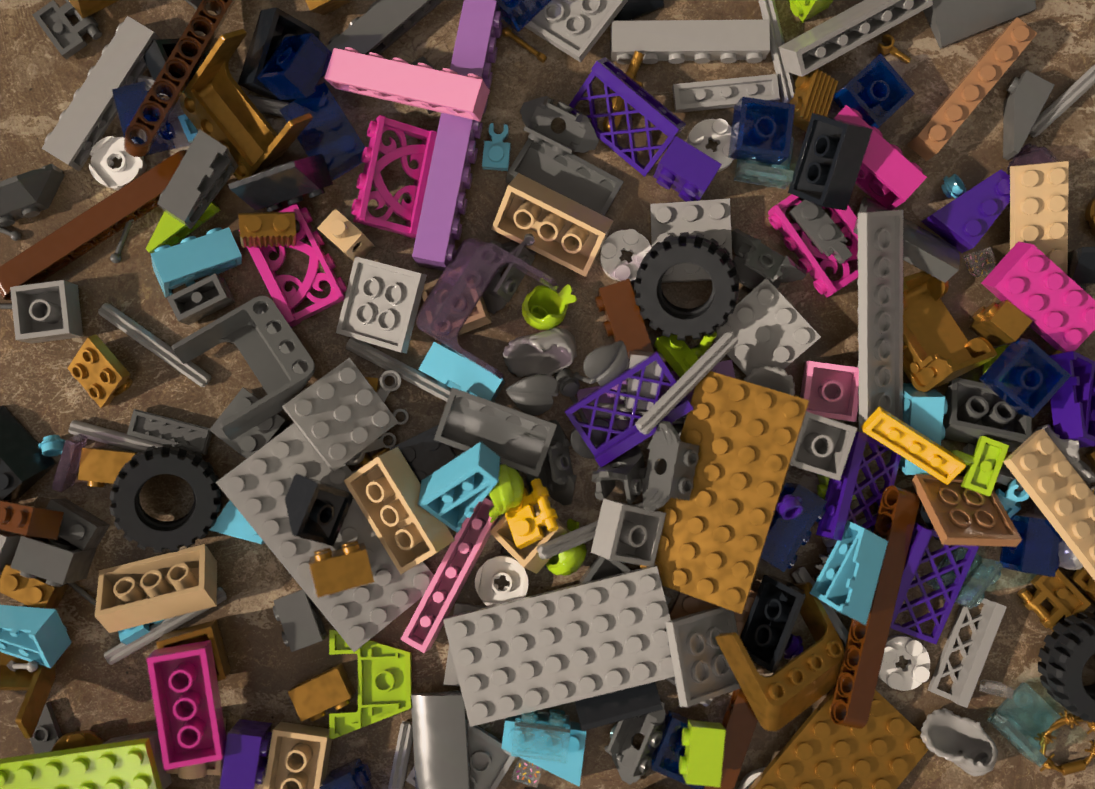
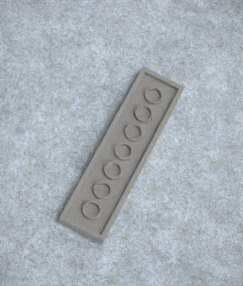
[857,210,903,435]

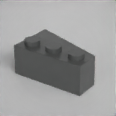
[157,129,238,229]

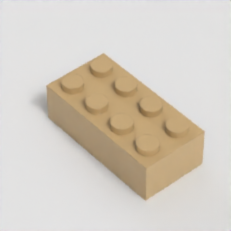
[491,173,614,277]
[344,447,455,574]
[95,544,217,633]
[263,722,332,789]

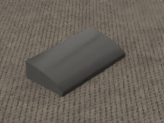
[923,0,1036,49]
[506,138,624,216]
[853,196,960,283]
[434,387,557,477]
[411,691,471,789]

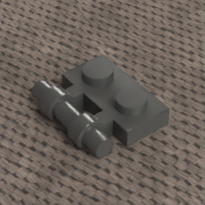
[32,0,102,60]

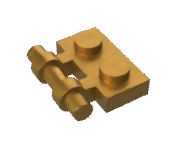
[1017,564,1091,632]

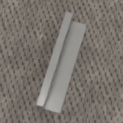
[927,591,1007,708]

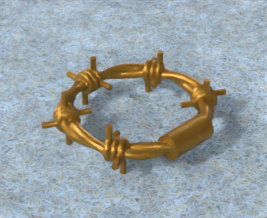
[1034,710,1095,776]

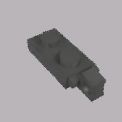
[789,200,852,264]

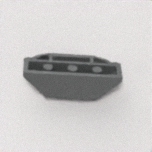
[0,164,65,227]

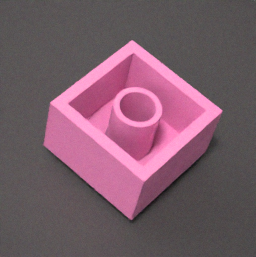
[800,361,859,422]

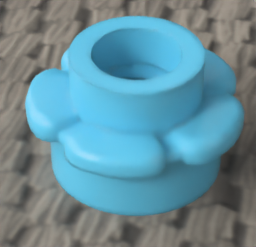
[941,174,966,199]
[38,435,67,457]

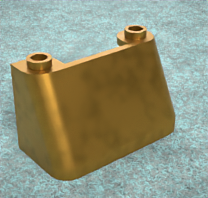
[903,271,998,392]

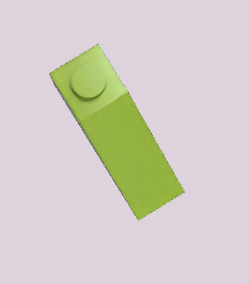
[146,201,220,254]

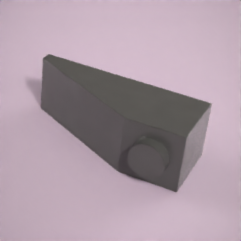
[1003,70,1054,160]

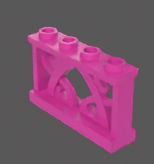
[351,115,437,239]
[768,194,858,298]
[239,203,347,327]

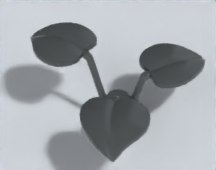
[506,340,628,459]

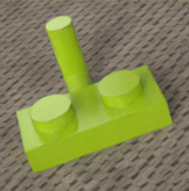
[653,332,717,378]
[949,436,1010,497]

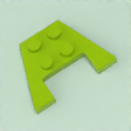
[329,630,412,739]

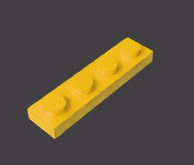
[861,406,966,485]

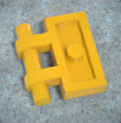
[505,478,559,549]

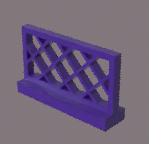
[569,57,686,177]
[565,351,694,468]
[816,431,901,541]
[890,521,979,644]

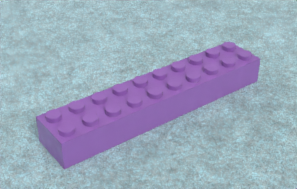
[412,0,503,272]

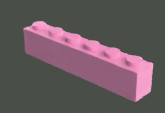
[324,47,490,121]
[401,496,501,653]

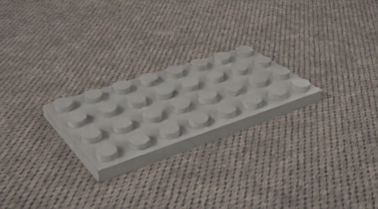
[216,423,434,652]
[443,565,675,727]

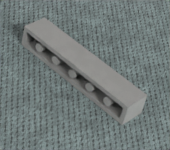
[779,0,933,77]
[42,16,160,172]
[610,19,770,64]

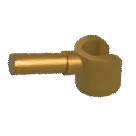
[877,34,911,64]
[357,444,390,468]

